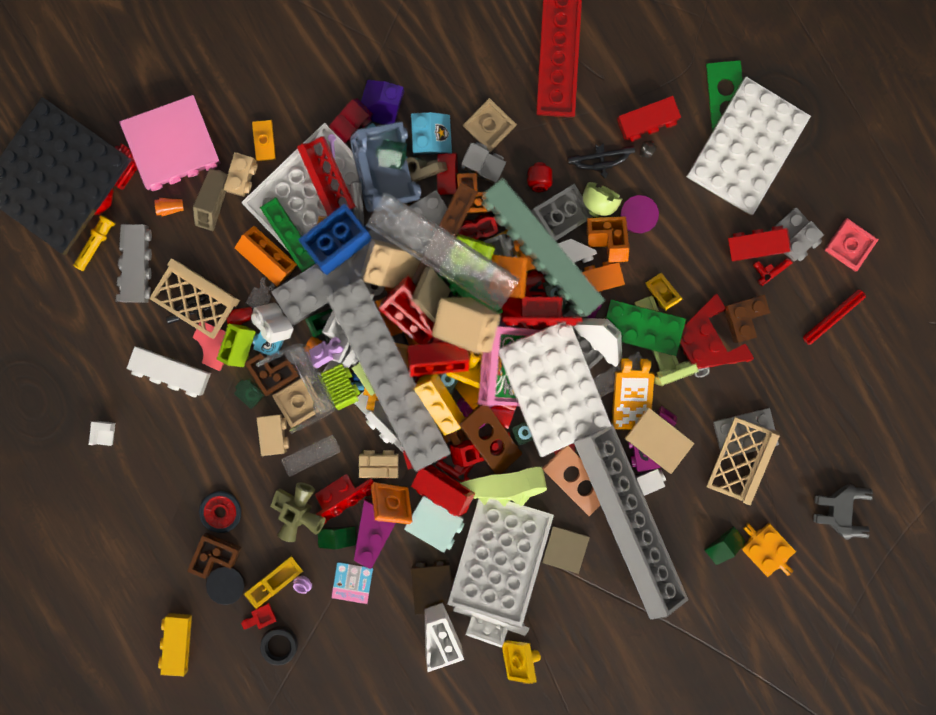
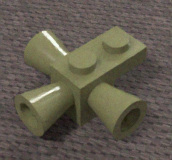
[270,482,325,542]

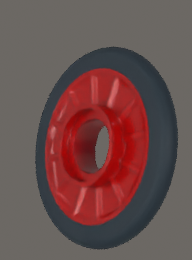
[199,491,241,533]

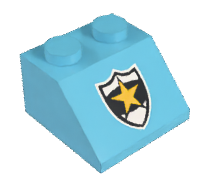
[411,112,452,156]

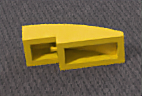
[244,556,303,609]

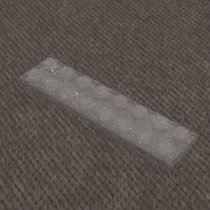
[367,193,520,312]

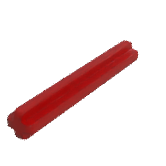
[803,290,866,345]

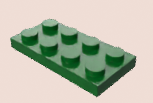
[606,299,687,356]

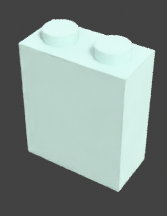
[404,496,465,553]

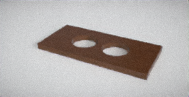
[459,404,522,475]

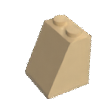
[432,297,500,353]

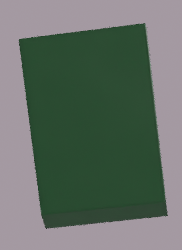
[305,308,333,337]
[318,526,357,549]
[704,526,746,565]

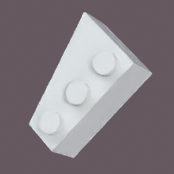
[425,603,464,672]

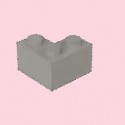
[461,142,506,185]

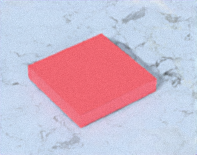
[824,218,878,271]

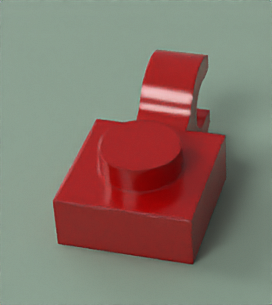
[241,603,277,630]

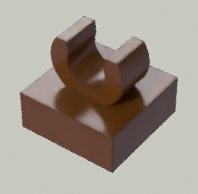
[442,428,467,446]

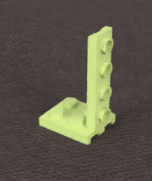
[634,296,698,385]

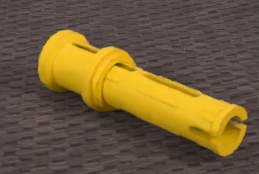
[73,215,116,271]

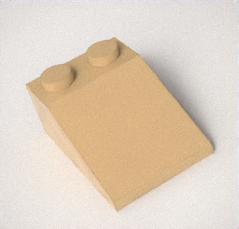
[360,238,425,288]

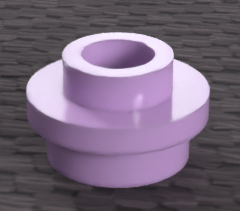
[293,576,312,594]

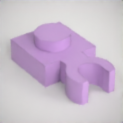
[309,337,344,368]

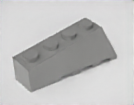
[116,224,152,303]

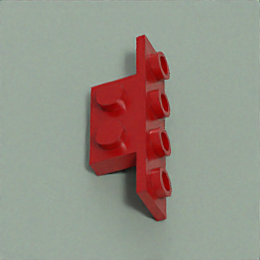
[502,297,582,325]
[315,474,375,525]

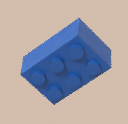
[298,204,371,276]

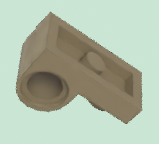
[406,157,448,183]

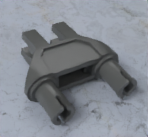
[813,484,873,540]

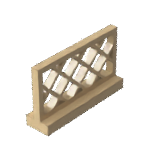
[149,258,240,339]
[707,417,780,506]

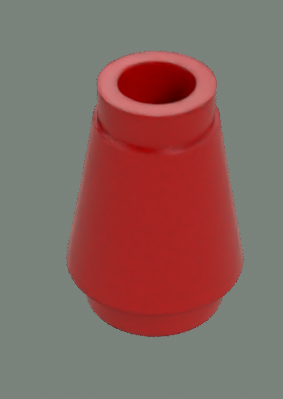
[226,306,253,325]

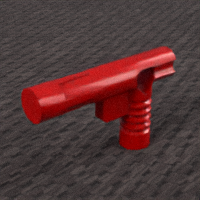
[753,258,792,286]
[436,460,475,482]

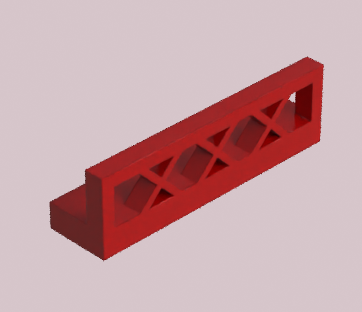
[297,136,355,216]

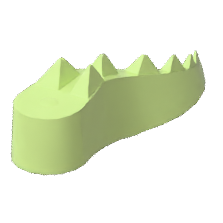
[460,467,547,506]

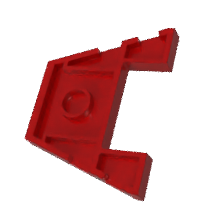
[680,294,754,369]

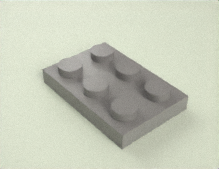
[713,408,779,457]

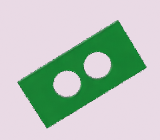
[706,60,743,132]

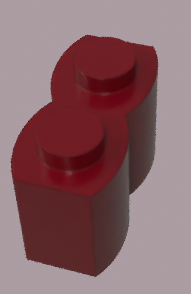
[329,98,374,143]

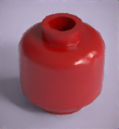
[527,162,552,192]

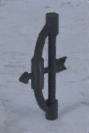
[568,143,635,178]
[166,288,225,324]

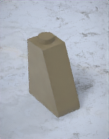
[193,169,228,231]

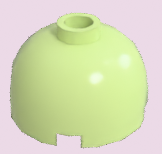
[583,182,623,218]

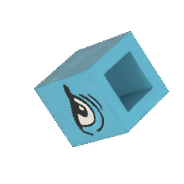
[252,331,284,358]

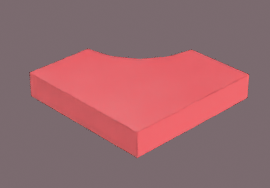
[193,322,226,371]

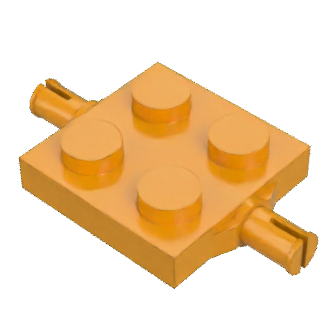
[741,523,796,577]

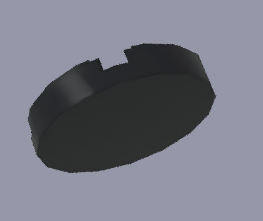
[206,566,245,605]

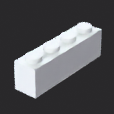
[127,347,211,397]

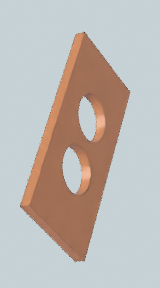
[542,445,600,516]

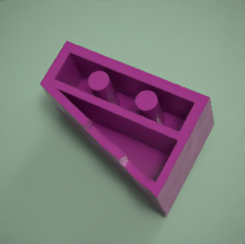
[354,498,396,569]

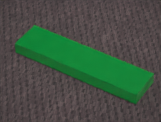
[260,197,317,272]

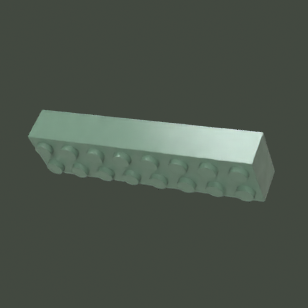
[481,179,605,316]

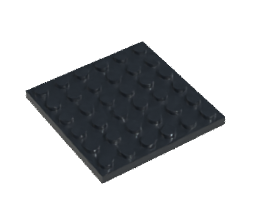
[0,97,132,256]

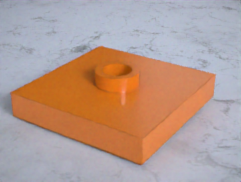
[489,255,528,298]
[371,483,412,524]

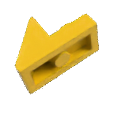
[646,273,682,310]

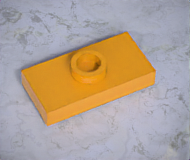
[252,120,276,161]

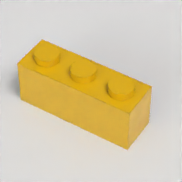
[414,374,465,436]
[158,613,192,676]

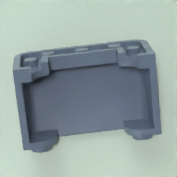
[350,122,421,212]

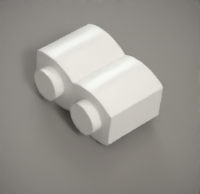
[251,303,293,343]

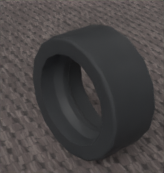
[260,626,298,665]

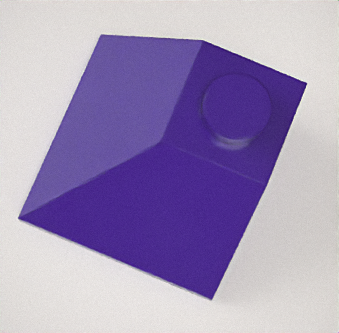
[361,80,404,125]

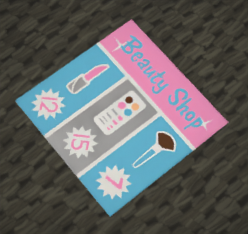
[332,562,373,604]

